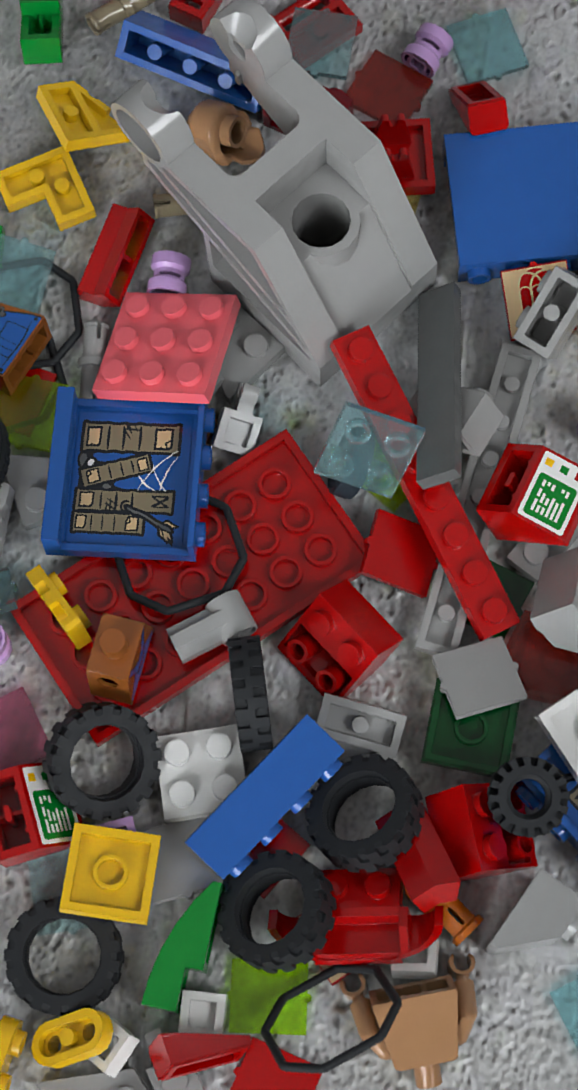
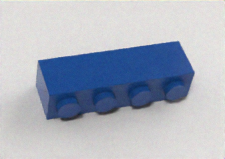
[115,10,262,114]
[184,714,345,880]

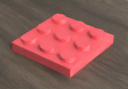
[92,292,241,404]

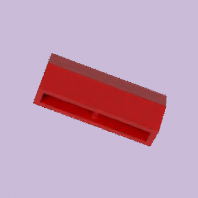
[77,203,155,307]
[375,803,461,913]

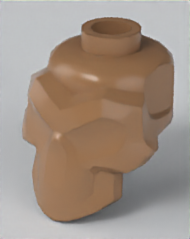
[187,99,265,166]

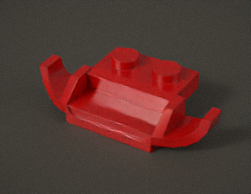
[267,868,444,965]

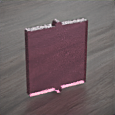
[0,687,48,770]

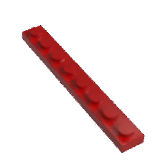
[330,325,521,642]

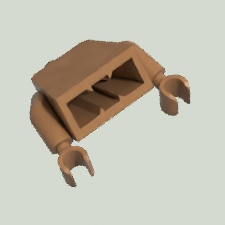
[340,953,477,1089]

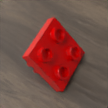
[360,113,436,196]

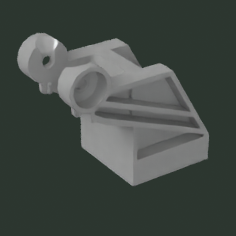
[111,0,437,387]

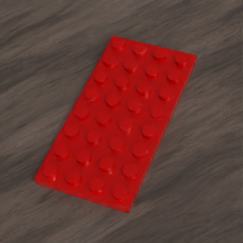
[8,429,366,747]

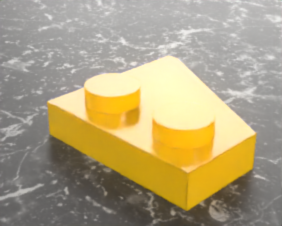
[36,80,130,152]
[26,564,92,650]

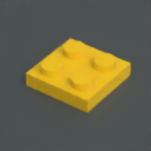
[59,823,161,925]

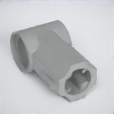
[166,590,258,664]

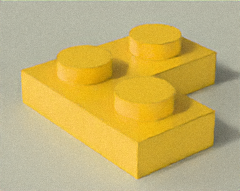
[0,146,97,231]

